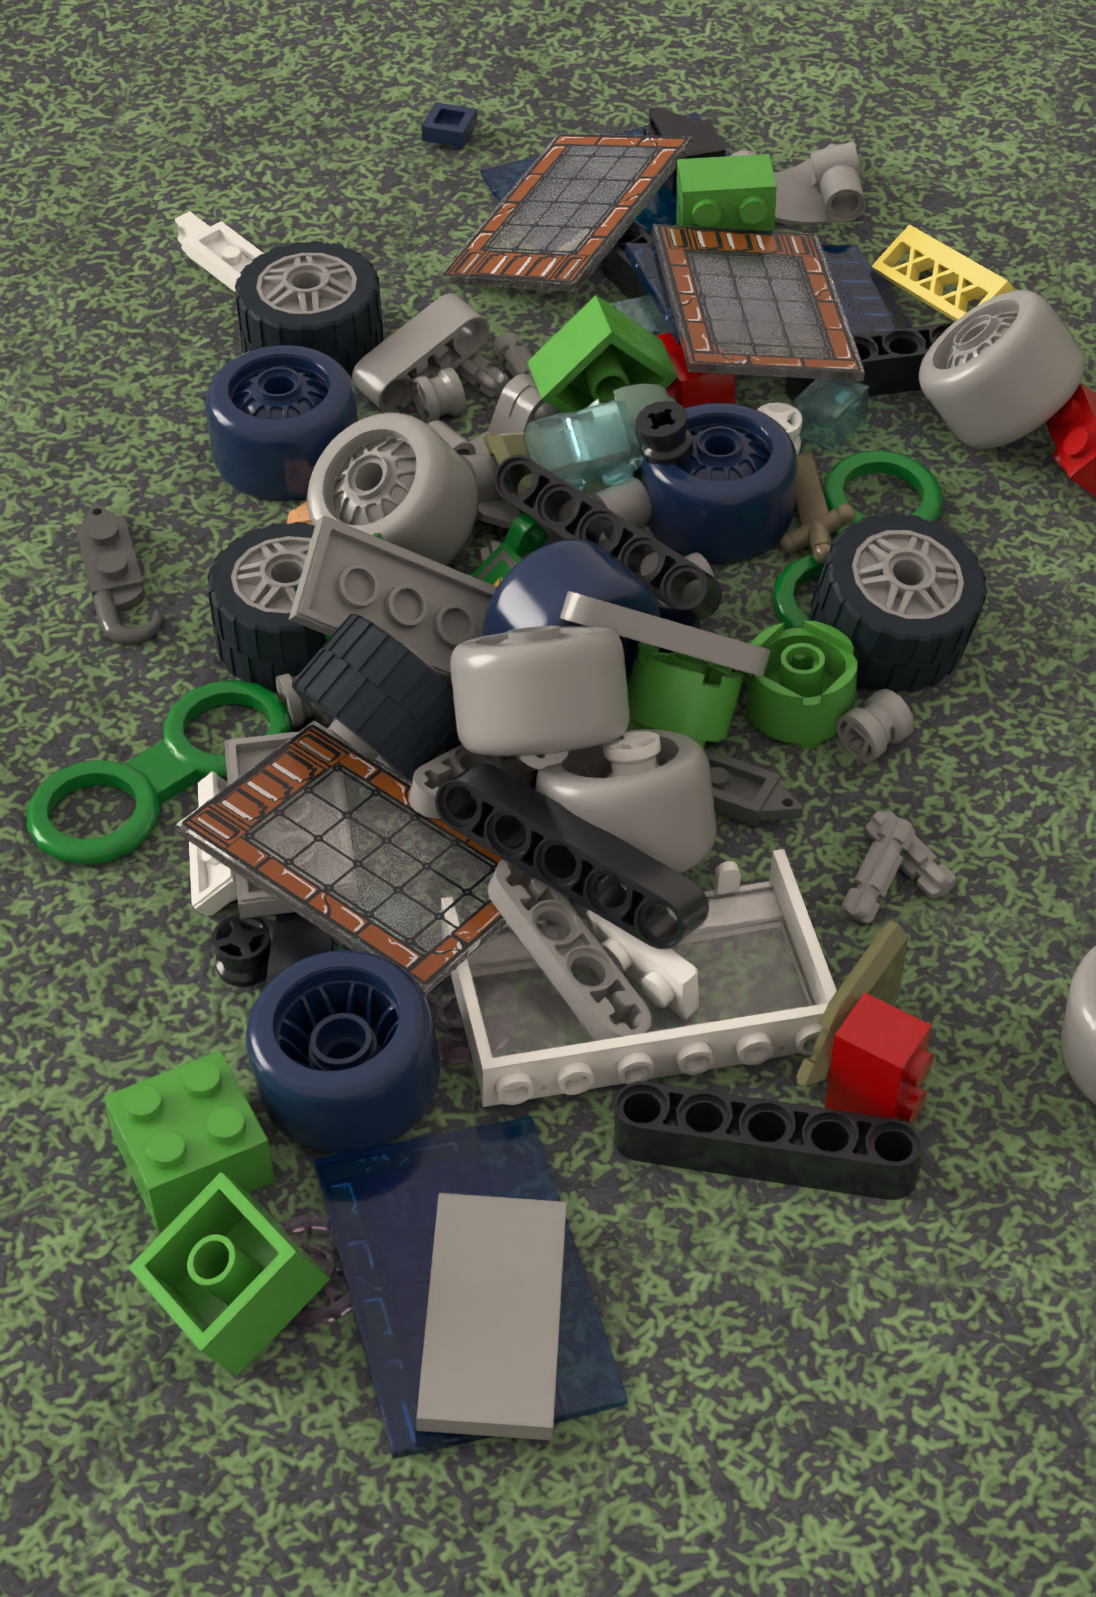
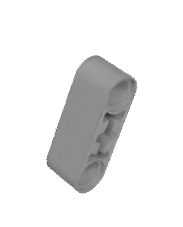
[352,293,490,413]

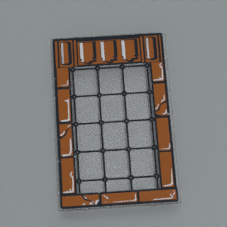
[438,134,695,292]
[652,224,865,381]
[176,721,527,995]

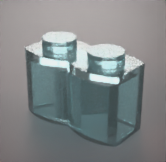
[523,401,643,491]

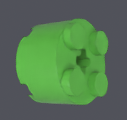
[745,621,858,749]
[627,642,745,750]

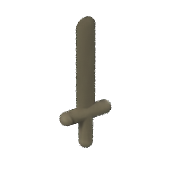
[780,451,855,564]

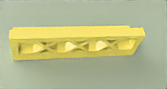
[871,224,1015,321]

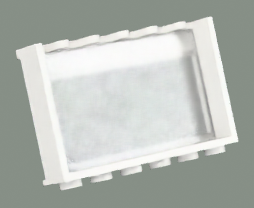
[440,849,837,1107]

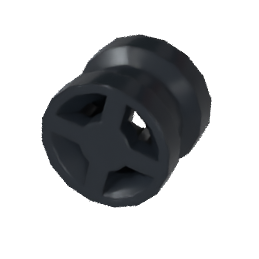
[636,401,694,465]
[211,915,271,987]

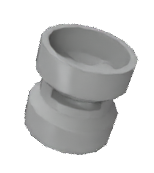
[836,689,915,764]

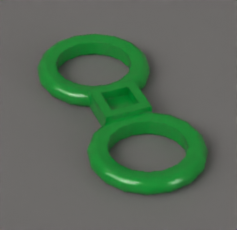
[772,450,943,629]
[27,680,293,865]

